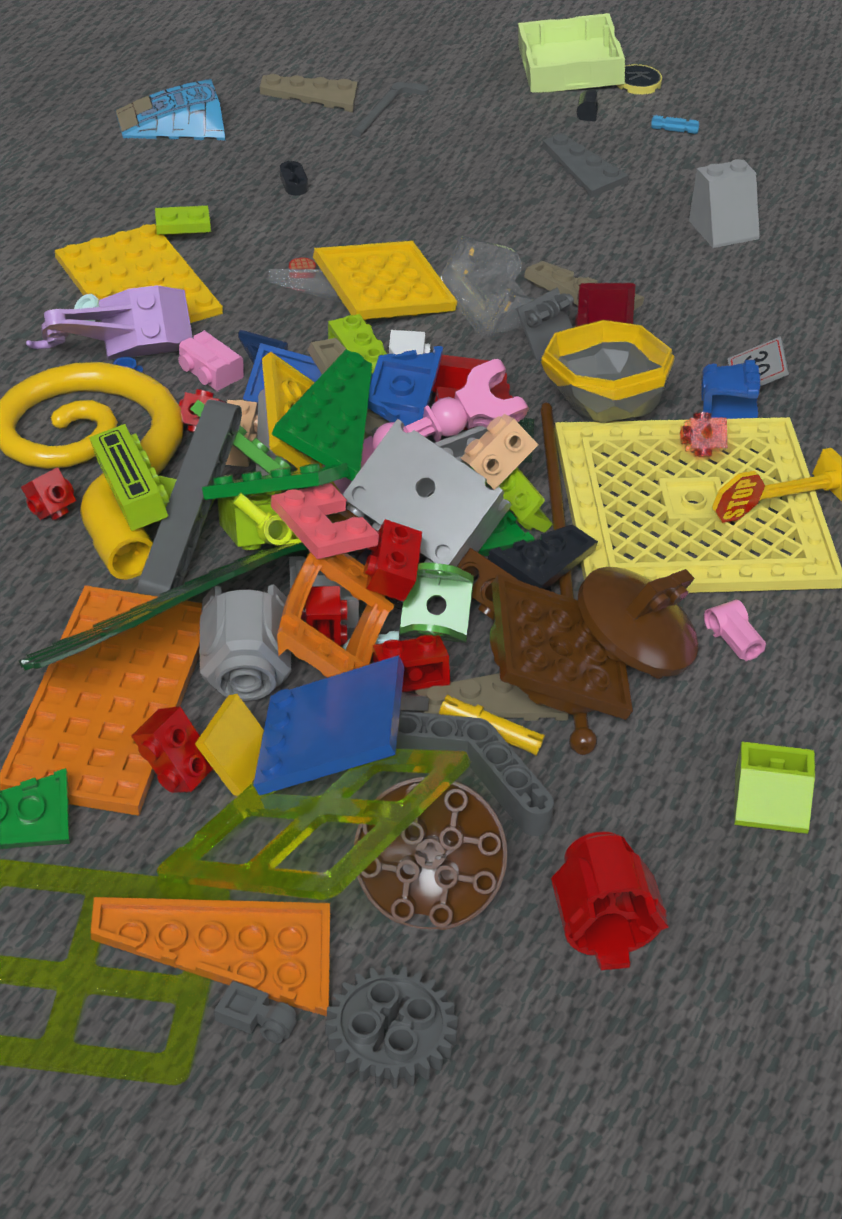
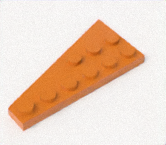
[91,897,330,1016]

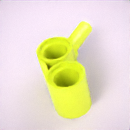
[233,493,301,545]

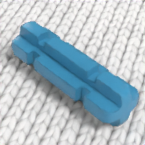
[651,115,699,134]

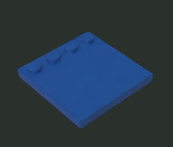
[253,655,404,796]

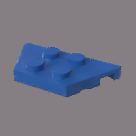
[367,346,443,426]

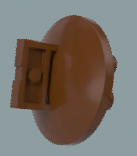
[578,567,698,679]
[353,776,508,930]

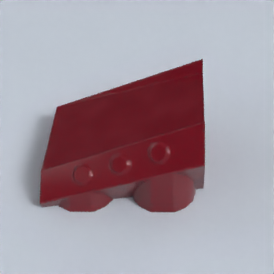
[575,283,636,327]

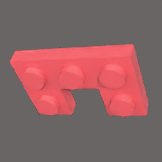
[271,483,379,559]

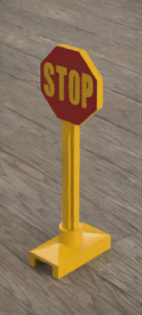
[712,448,842,523]

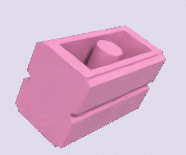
[179,330,244,391]

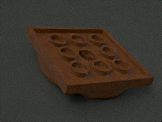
[490,574,633,720]

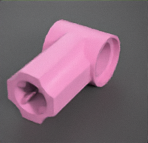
[704,600,766,661]

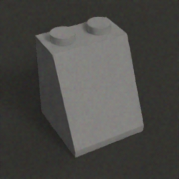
[689,159,760,248]

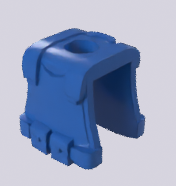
[701,360,760,419]

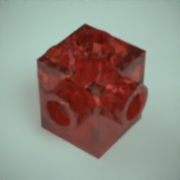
[680,412,728,457]

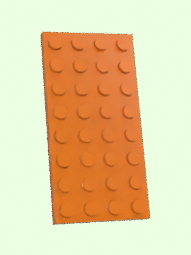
[0,586,202,816]

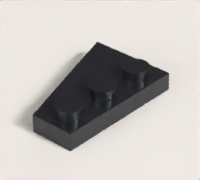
[487,524,598,590]

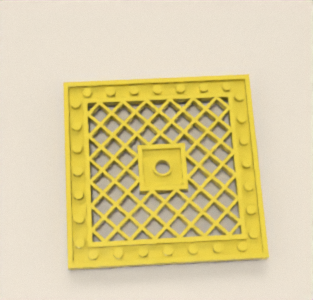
[555,417,842,593]

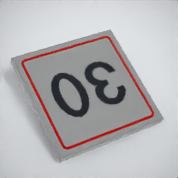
[728,336,789,386]

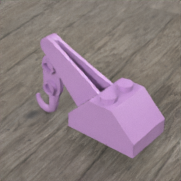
[26,285,193,360]

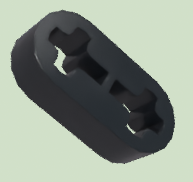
[280,161,308,196]

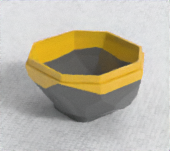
[541,320,675,423]

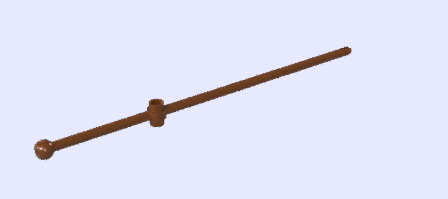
[540,402,597,755]

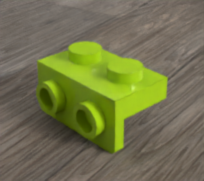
[155,206,211,235]
[496,467,553,533]

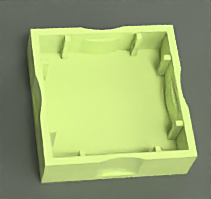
[518,13,625,92]

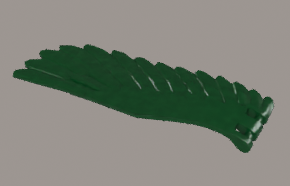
[18,542,352,671]

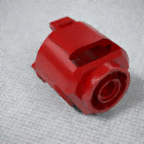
[551,832,668,970]

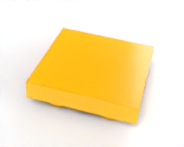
[195,694,264,797]

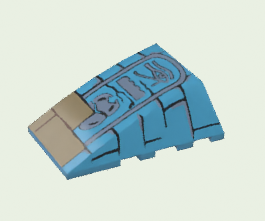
[116,79,225,140]

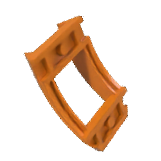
[277,552,394,678]

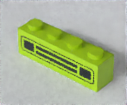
[89,424,170,531]

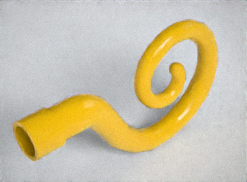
[0,362,184,580]

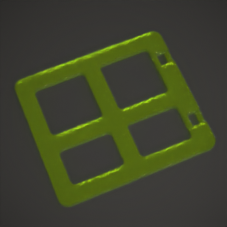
[156,749,471,900]
[0,859,230,1085]

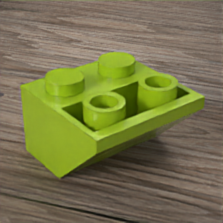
[734,742,815,834]

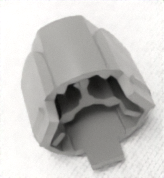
[199,584,291,701]

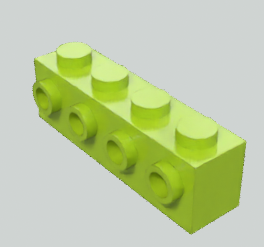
[328,314,387,373]

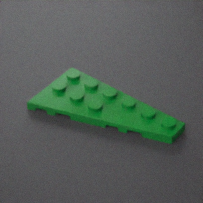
[271,349,372,481]

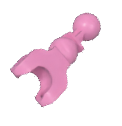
[372,359,529,450]

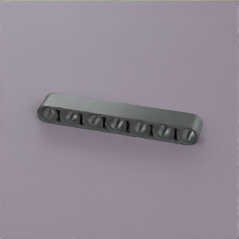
[138,399,242,596]

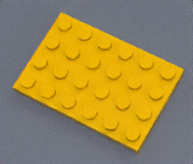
[55,224,223,323]

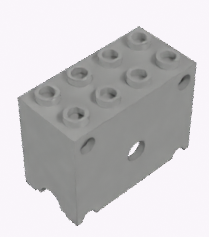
[342,419,512,567]

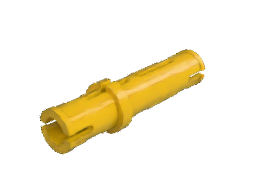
[439,694,545,756]

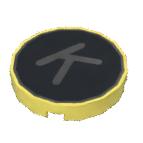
[617,64,662,94]

